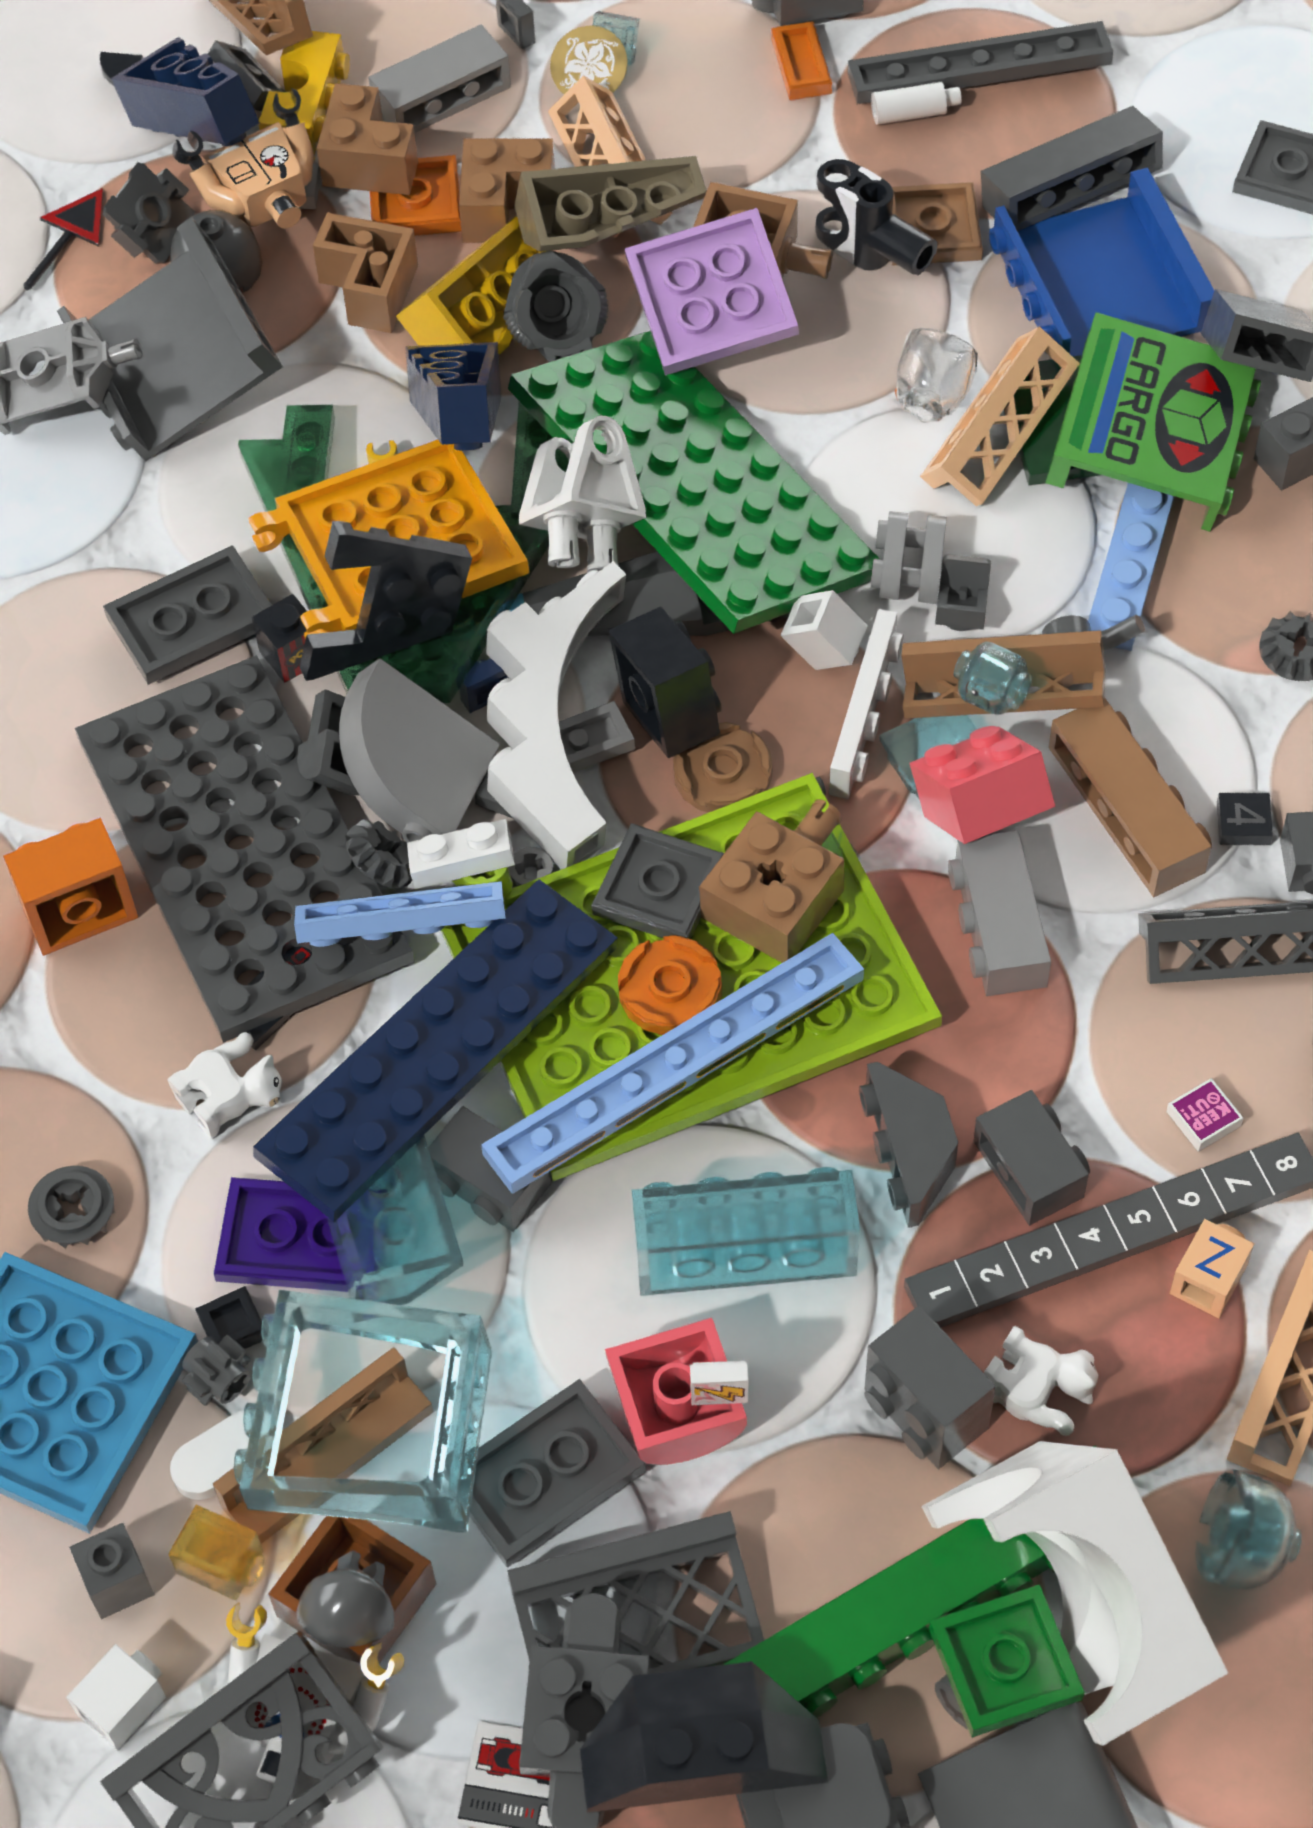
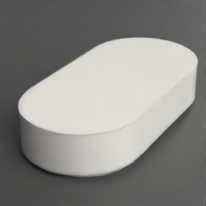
[170,1410,276,1500]

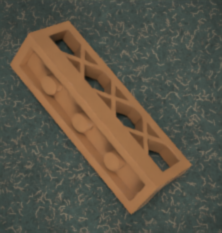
[209,0,313,56]
[901,630,1106,719]
[212,1347,434,1549]

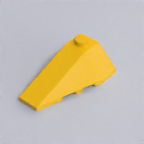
[396,216,545,354]

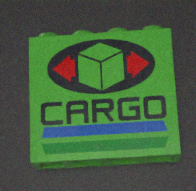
[1045,312,1261,532]

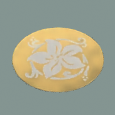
[550,26,627,94]

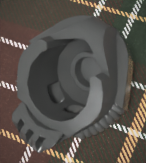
[503,250,608,362]

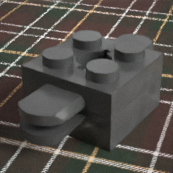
[519,1593,649,1828]

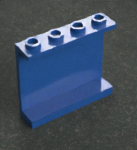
[989,167,1215,356]

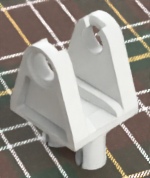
[519,416,646,573]

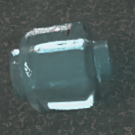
[954,641,1032,716]

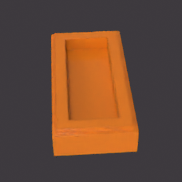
[771,21,832,101]

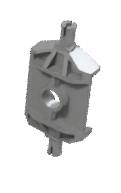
[0,317,143,435]

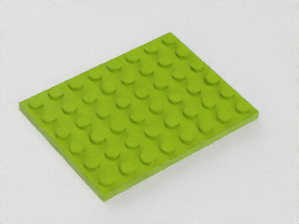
[441,773,942,1182]

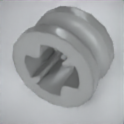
[508,847,553,888]

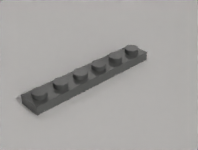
[848,21,1114,104]

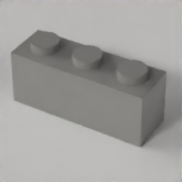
[368,24,511,133]
[948,830,1051,996]

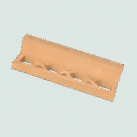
[548,75,673,238]
[920,326,1080,506]
[1226,1250,1313,1486]

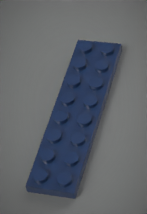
[253,879,618,1222]

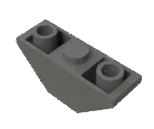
[859,1062,958,1228]

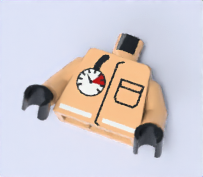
[173,88,314,229]

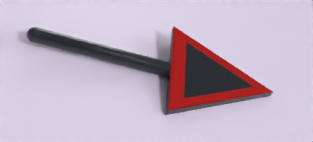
[23,188,103,290]

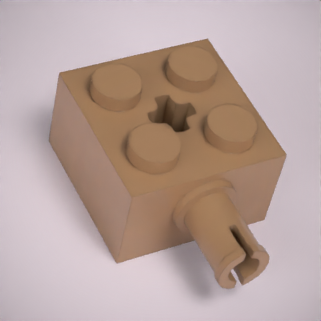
[693,182,833,279]
[699,799,844,963]

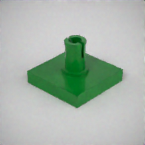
[929,1584,1085,1738]

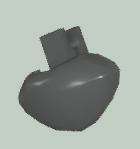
[296,1551,394,1648]

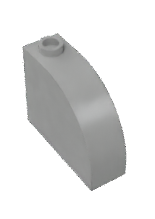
[339,659,500,843]

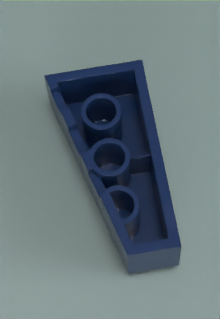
[405,342,502,451]

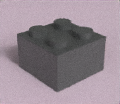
[864,1305,996,1470]

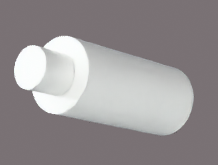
[871,82,961,125]

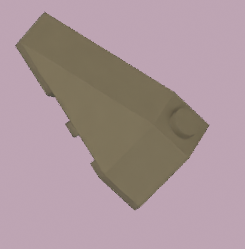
[514,156,707,251]

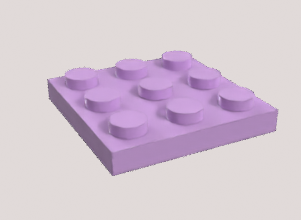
[624,208,799,375]

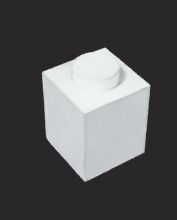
[781,590,868,670]
[66,1644,166,1751]

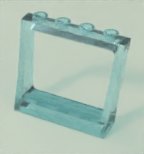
[234,1290,492,1532]

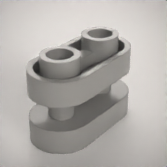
[871,511,947,604]

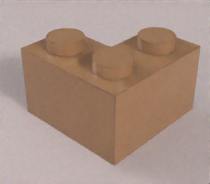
[317,83,418,195]
[459,138,555,243]
[313,213,418,333]

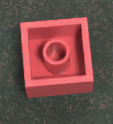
[909,726,1055,844]

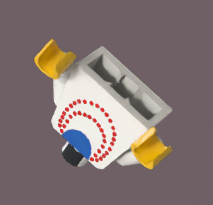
[226,1602,404,1785]

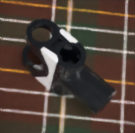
[815,159,938,275]

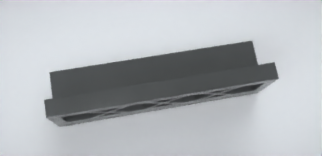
[1138,901,1313,984]

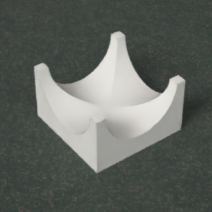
[922,1441,1228,1746]

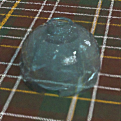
[1195,1470,1302,1589]

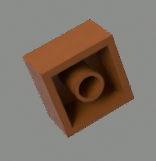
[268,1501,436,1664]

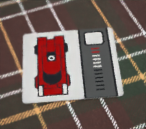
[457,1721,553,1828]

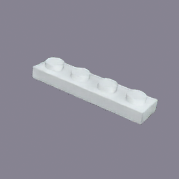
[829,609,904,799]

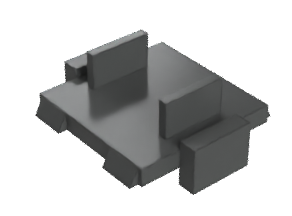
[102,161,196,264]

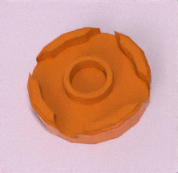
[618,935,722,1035]

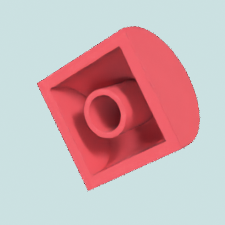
[605,1318,747,1465]

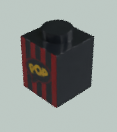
[252,594,307,683]

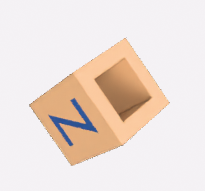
[1169,1219,1255,1318]

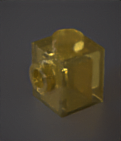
[168,1504,265,1601]

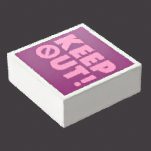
[1166,1078,1243,1152]

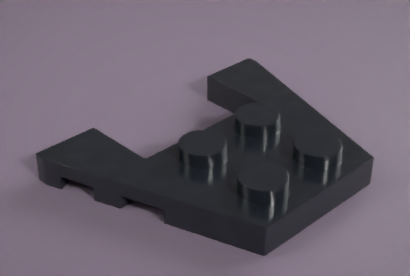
[300,521,472,681]

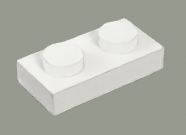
[407,819,515,889]

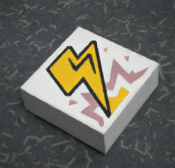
[690,1361,748,1405]

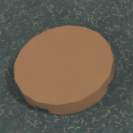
[673,722,772,812]

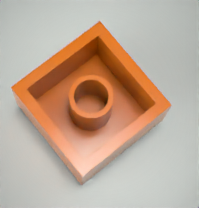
[3,817,138,956]

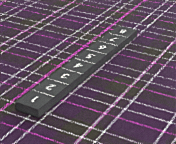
[904,1132,1313,1328]

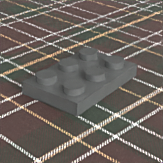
[103,545,272,685]
[442,1379,646,1568]

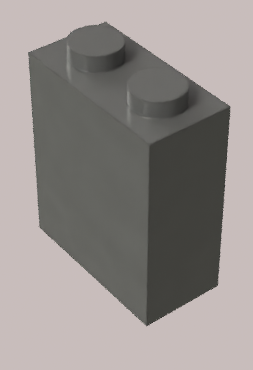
[1201,289,1313,382]

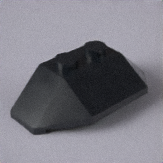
[580,1661,828,1813]

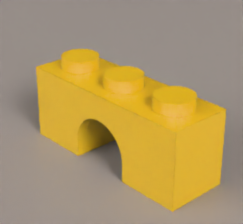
[258,31,350,161]

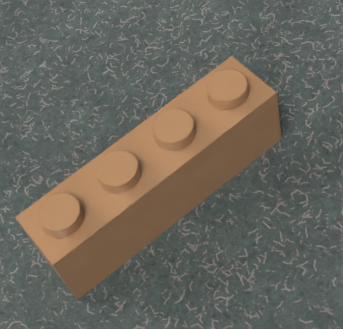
[1048,697,1212,898]

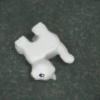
[167,1032,282,1139]
[984,1326,1098,1436]

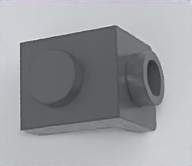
[935,554,991,631]

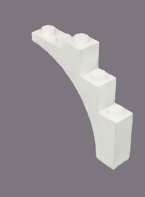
[486,561,626,869]

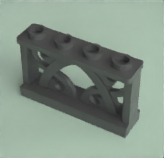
[100,1631,384,1828]

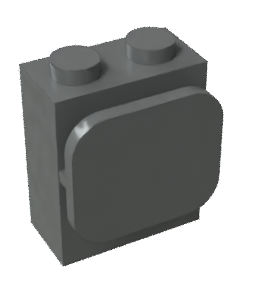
[736,1722,910,1828]

